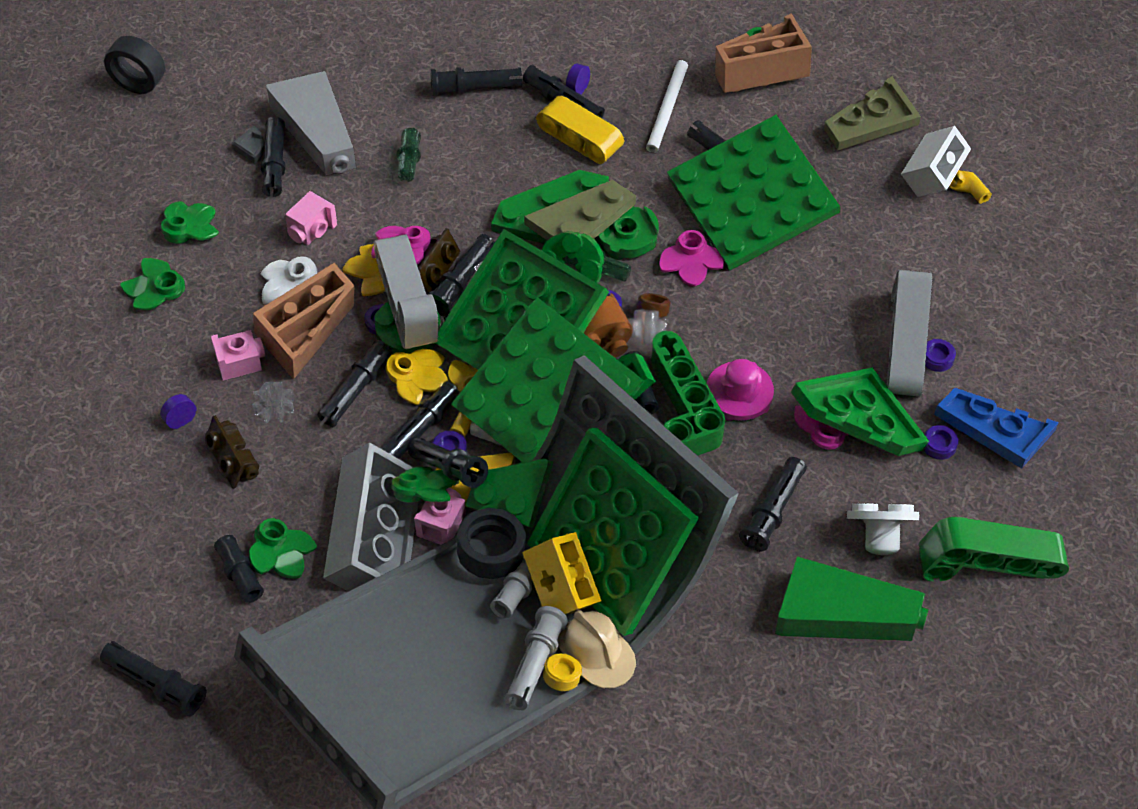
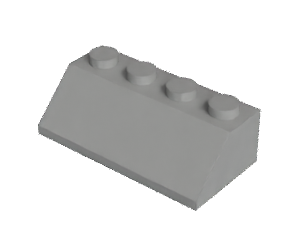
[323,442,418,591]

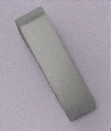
[374,234,438,349]
[886,269,932,397]

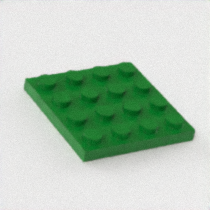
[667,115,840,271]
[436,229,609,370]
[451,297,645,463]
[527,428,699,636]

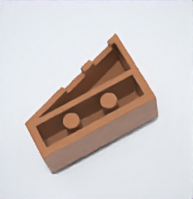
[715,13,812,93]
[253,263,354,379]

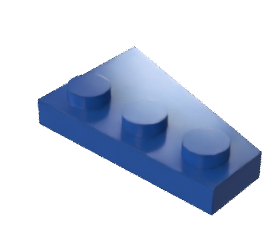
[934,388,1059,469]

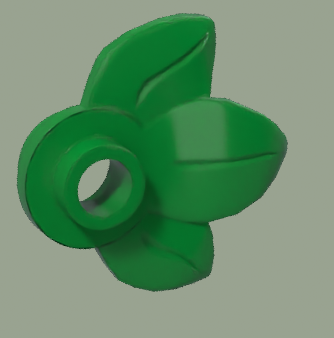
[161,201,219,244]
[120,258,185,310]
[391,467,460,502]
[249,518,317,578]

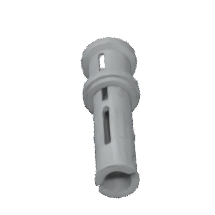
[504,606,568,710]

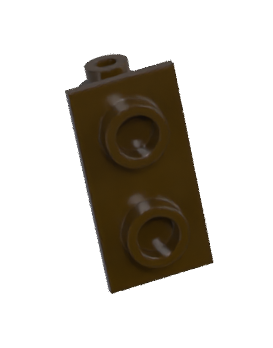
[417,228,461,293]
[205,415,259,489]

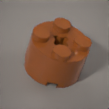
[584,293,633,357]

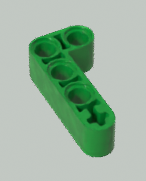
[651,331,725,456]
[918,517,1069,582]

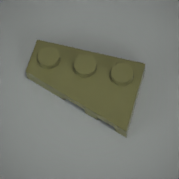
[824,76,921,150]
[524,180,636,241]

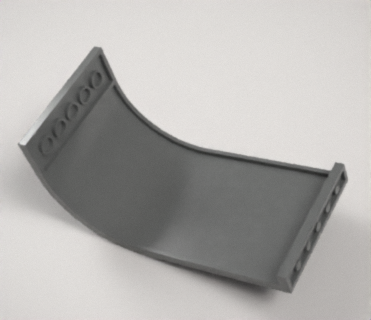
[234,355,739,809]

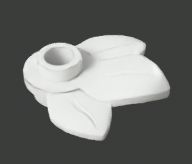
[261,257,317,305]

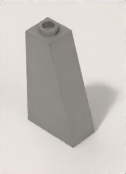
[266,71,356,175]

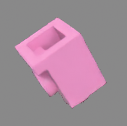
[285,191,337,246]
[211,330,265,381]
[414,488,466,545]

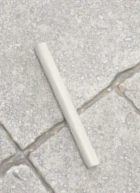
[646,60,688,153]

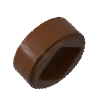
[637,293,671,319]

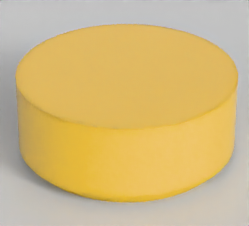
[543,653,582,691]

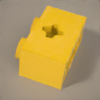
[522,532,601,615]

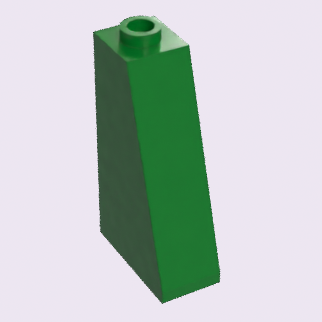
[775,556,929,641]

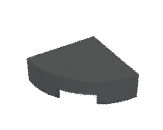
[232,126,264,164]

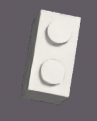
[901,126,971,197]

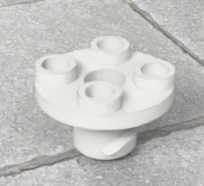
[847,503,919,555]

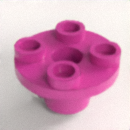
[707,359,774,421]

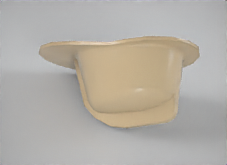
[558,610,636,688]

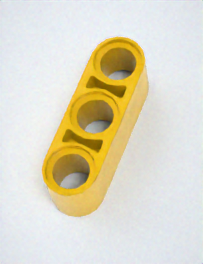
[536,96,624,164]

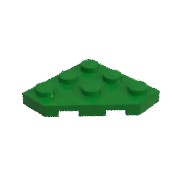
[491,170,609,244]
[791,367,929,456]

